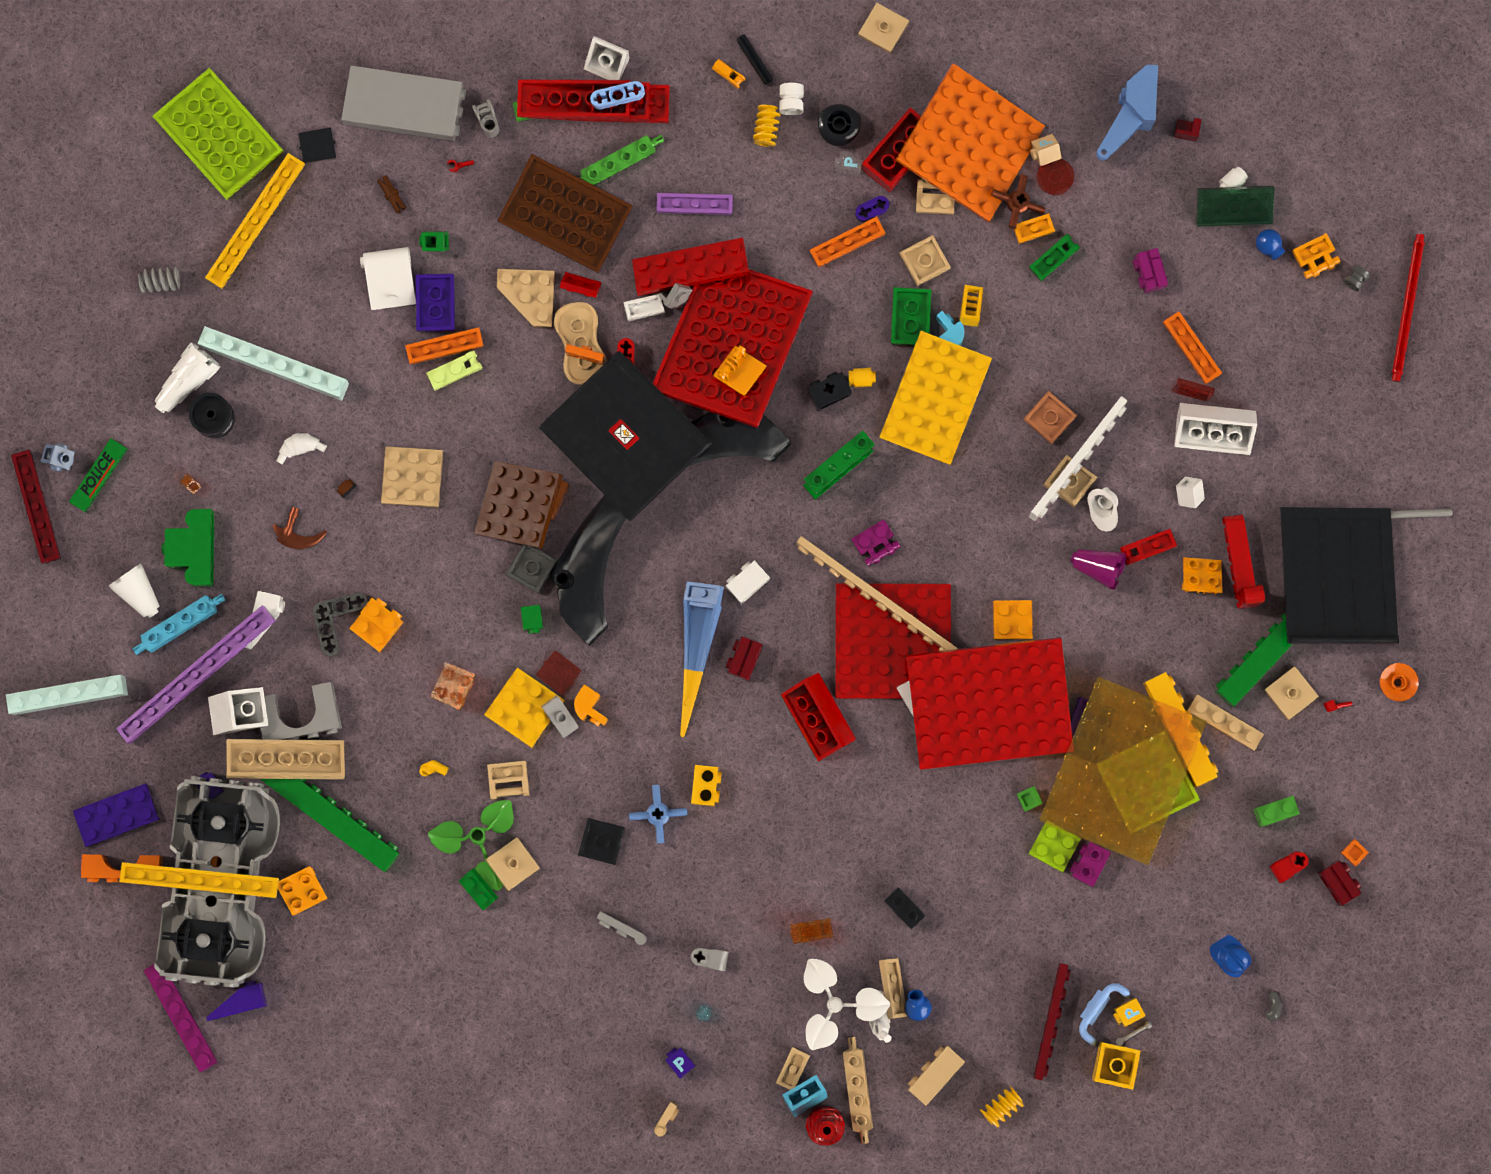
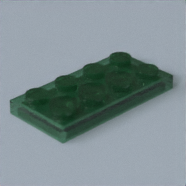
[1196,186,1275,227]

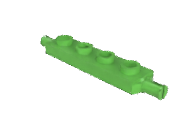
[580,134,664,185]

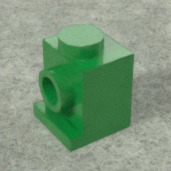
[419,231,449,251]

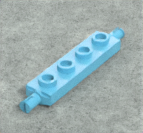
[132,594,225,655]

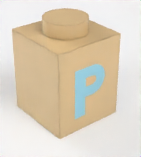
[1030,134,1062,166]

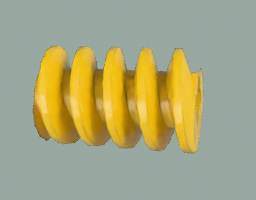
[753,105,781,147]
[980,1085,1024,1127]

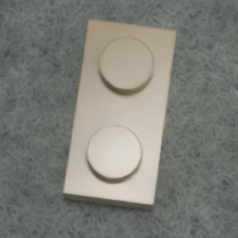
[776,1047,810,1090]

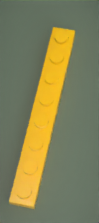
[205,153,305,289]
[119,862,279,898]

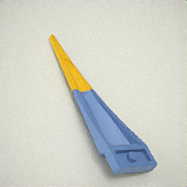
[680,581,724,737]

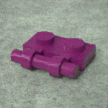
[851,519,901,566]

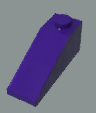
[206,981,267,1021]

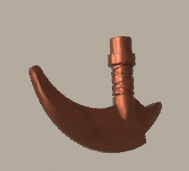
[273,507,327,549]

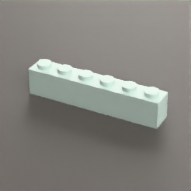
[6,674,128,715]

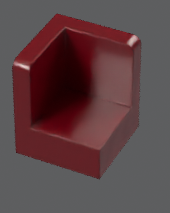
[1174,118,1202,142]

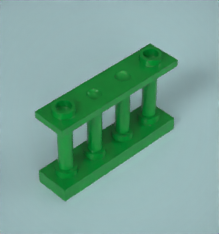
[803,430,875,500]

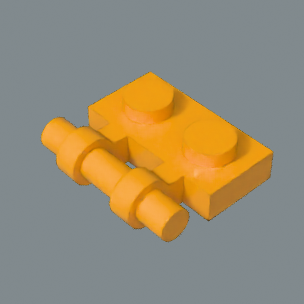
[1292,233,1341,279]

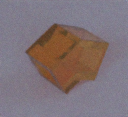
[180,473,202,495]

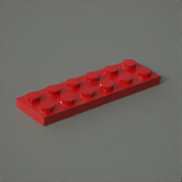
[632,237,749,296]

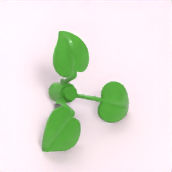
[428,800,514,891]

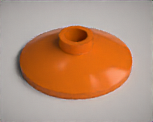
[1379,663,1419,702]

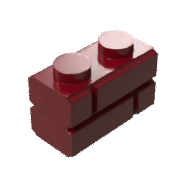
[725,636,763,681]
[1317,860,1361,906]

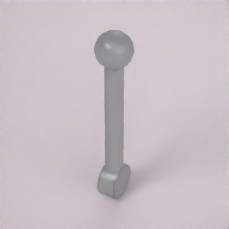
[1116,1021,1152,1046]

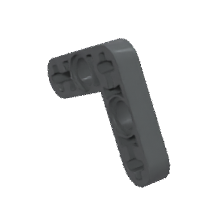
[313,593,369,657]

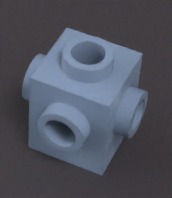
[40,443,75,472]

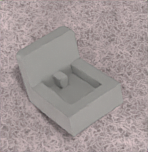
[659,283,693,309]

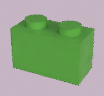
[1253,796,1300,827]

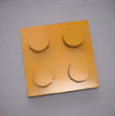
[993,600,1033,639]

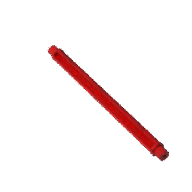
[1391,234,1425,382]

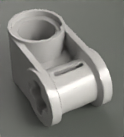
[472,99,500,138]
[691,948,729,971]

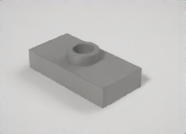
[541,695,579,738]

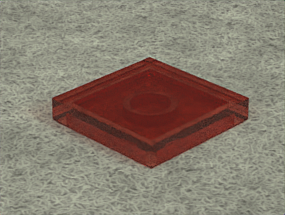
[1171,378,1215,402]

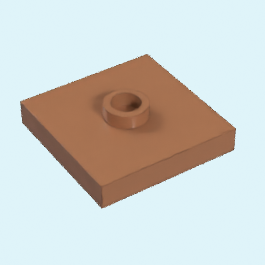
[1023,391,1077,445]

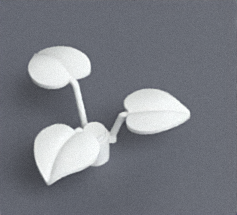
[804,959,890,1050]

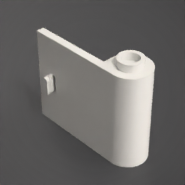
[360,247,416,310]

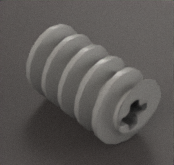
[138,266,180,293]

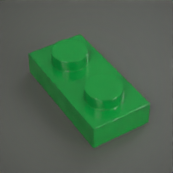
[459,868,499,911]

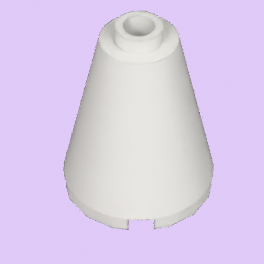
[109,564,160,618]

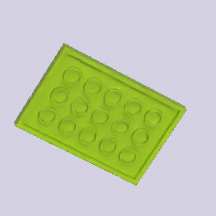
[152,68,284,200]

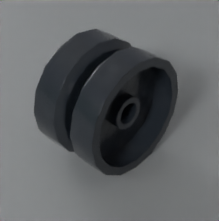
[189,393,235,439]

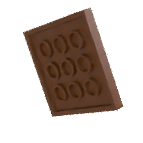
[474,461,563,549]

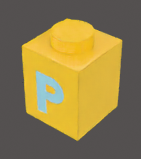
[1113,998,1146,1027]

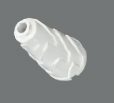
[155,342,221,413]

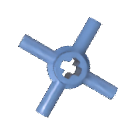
[629,785,687,844]

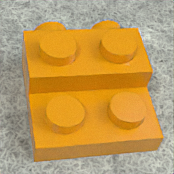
[349,598,404,652]

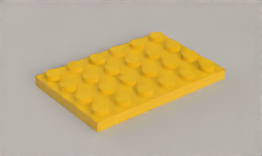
[879,331,992,465]

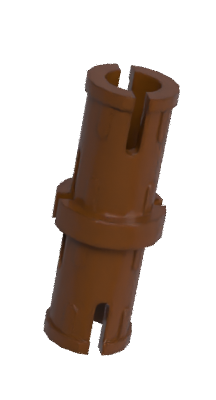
[377,175,407,214]

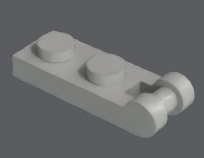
[597,911,647,945]

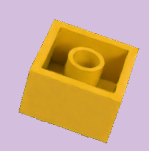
[1092,1041,1141,1090]

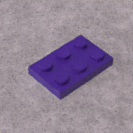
[416,274,455,332]

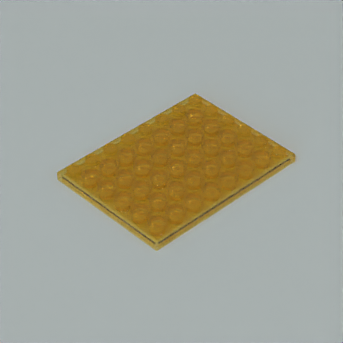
[1039,677,1207,865]

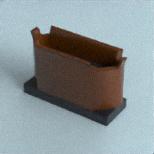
[335,478,356,498]

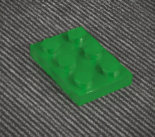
[890,287,932,346]

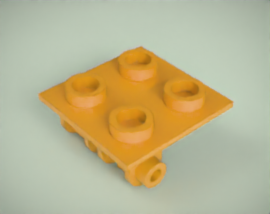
[713,346,767,396]
[1181,557,1222,595]
[278,866,328,916]

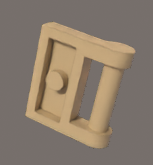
[916,179,954,215]
[487,761,530,800]

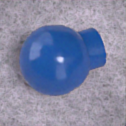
[1256,229,1285,260]
[905,990,932,1021]

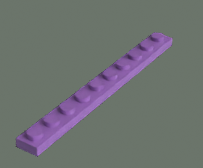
[116,605,276,744]

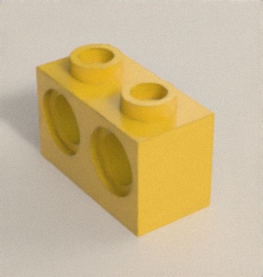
[691,765,722,807]

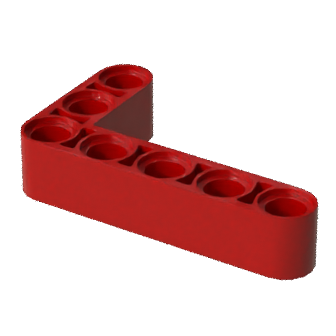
[1222,514,1265,609]

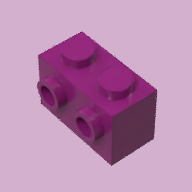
[1070,842,1111,887]

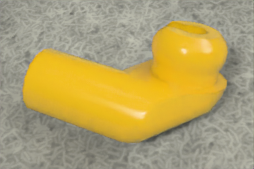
[419,760,449,777]

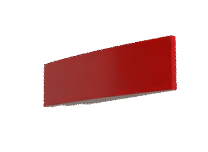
[517,80,670,123]

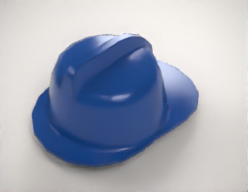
[1210,935,1252,978]

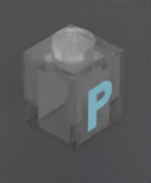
[834,152,862,177]

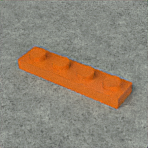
[809,217,885,268]
[1163,311,1222,385]
[405,327,484,365]

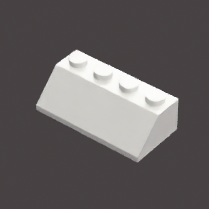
[1174,403,1257,455]

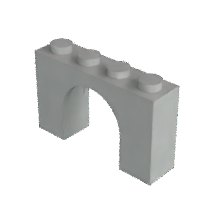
[260,682,342,740]

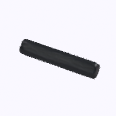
[737,34,772,85]

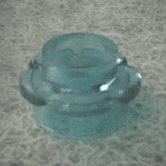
[695,1004,712,1022]

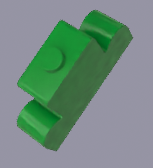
[161,509,214,587]

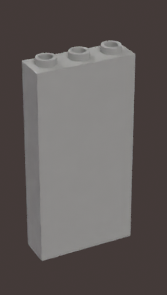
[341,66,466,141]

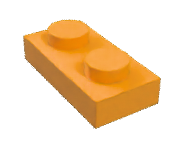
[1013,213,1055,244]

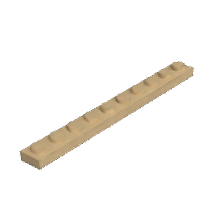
[796,536,958,651]

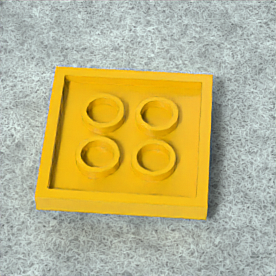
[484,668,565,748]

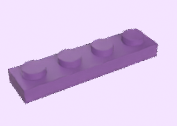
[657,193,733,215]

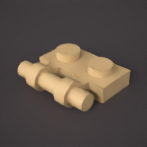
[654,1100,679,1136]

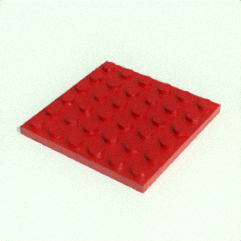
[835,583,951,699]

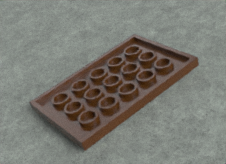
[497,154,633,274]

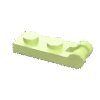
[427,351,483,391]

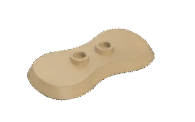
[554,302,607,385]

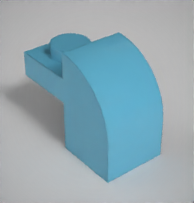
[936,311,964,346]

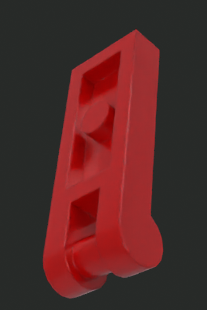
[1120,529,1177,566]

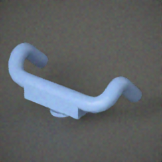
[1079,983,1130,1046]

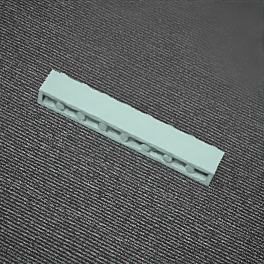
[198,326,349,401]

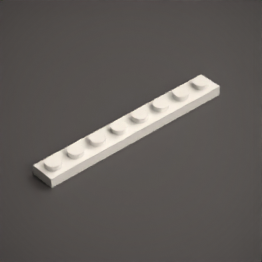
[1029,396,1127,521]

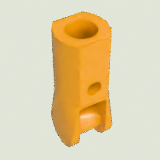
[712,59,746,89]

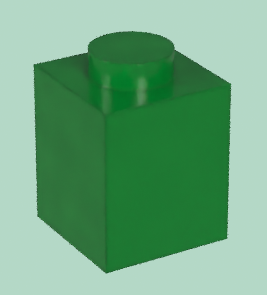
[521,605,544,634]

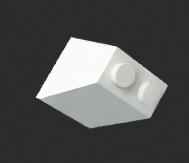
[208,687,268,735]

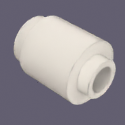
[1219,167,1248,195]

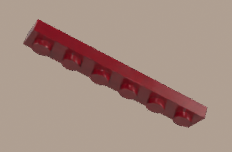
[11,450,61,564]
[1033,963,1071,1081]

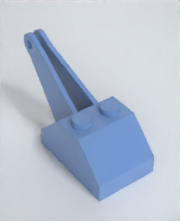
[1096,65,1158,161]

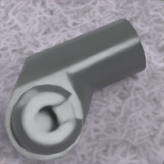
[1266,991,1283,1021]

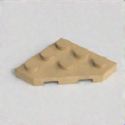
[497,269,555,328]

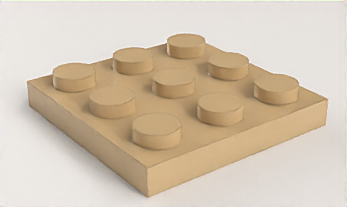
[381,447,443,507]

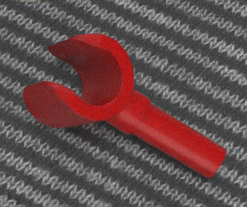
[447,160,474,173]
[1324,699,1352,712]

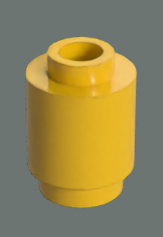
[848,367,876,388]

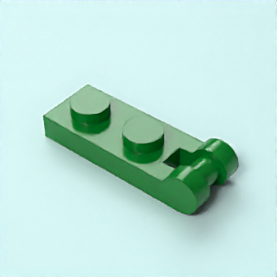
[1029,234,1081,282]

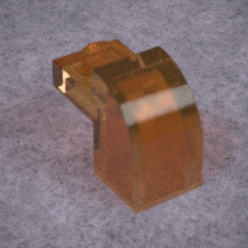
[790,918,834,944]

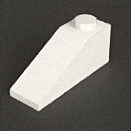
[245,591,285,649]

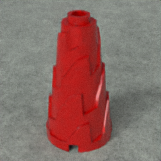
[806,1106,845,1146]

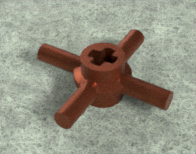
[991,174,1046,229]

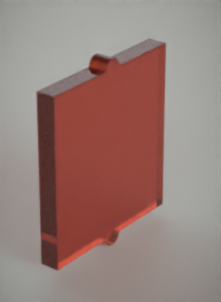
[536,650,582,695]

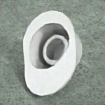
[1087,487,1118,532]

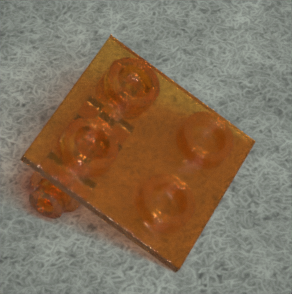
[430,662,476,710]

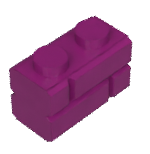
[1132,248,1168,293]

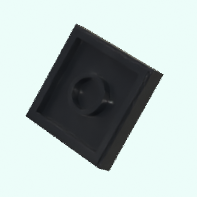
[578,818,625,865]

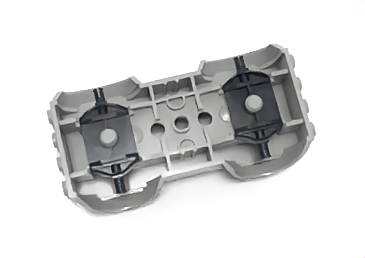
[154,776,280,987]

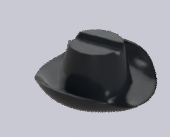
[818,104,861,146]

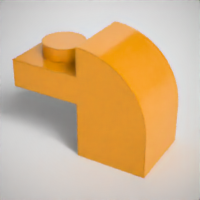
[574,684,608,726]

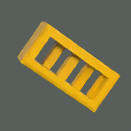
[959,285,983,327]

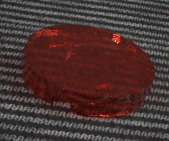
[1036,159,1075,196]

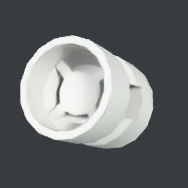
[779,83,804,115]

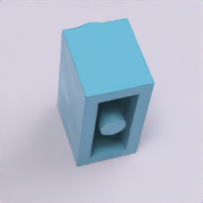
[783,1075,828,1118]

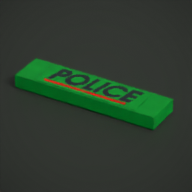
[69,438,128,513]

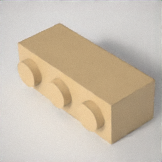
[908,1045,965,1106]

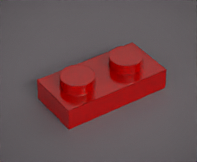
[560,272,602,298]

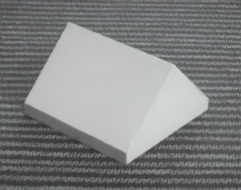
[584,36,630,80]

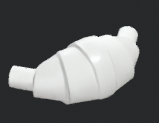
[276,433,327,465]
[869,990,891,1043]

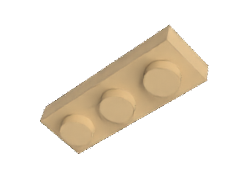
[879,958,907,1019]

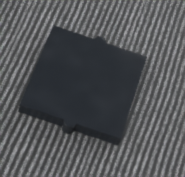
[298,127,336,163]

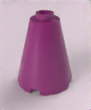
[1070,549,1126,590]

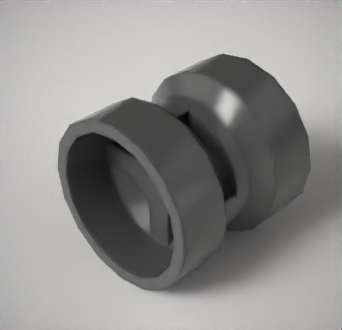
[1343,265,1370,292]

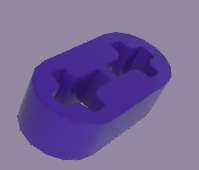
[855,196,889,223]

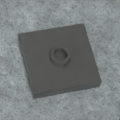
[505,545,558,594]

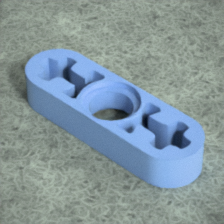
[590,81,645,109]

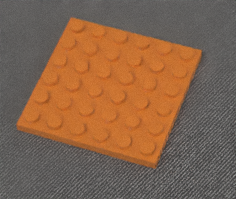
[895,64,1045,222]

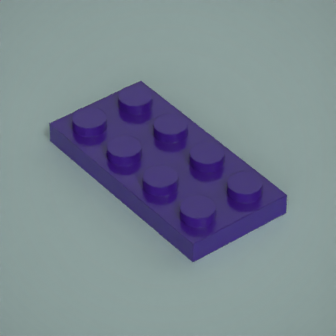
[73,783,160,847]

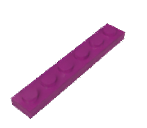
[143,964,218,1072]

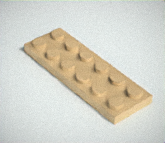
[226,739,345,779]

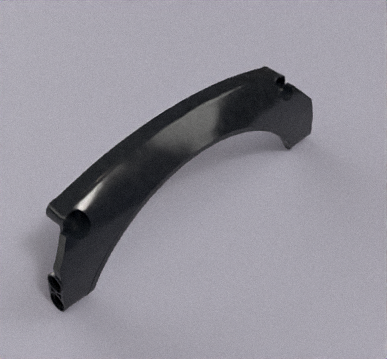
[551,412,792,646]

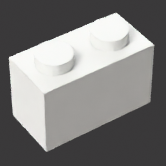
[726,560,770,605]

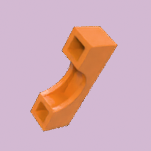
[81,854,163,882]

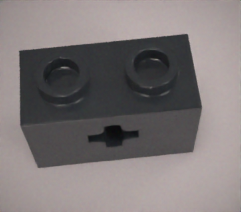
[807,372,852,411]
[884,887,925,929]

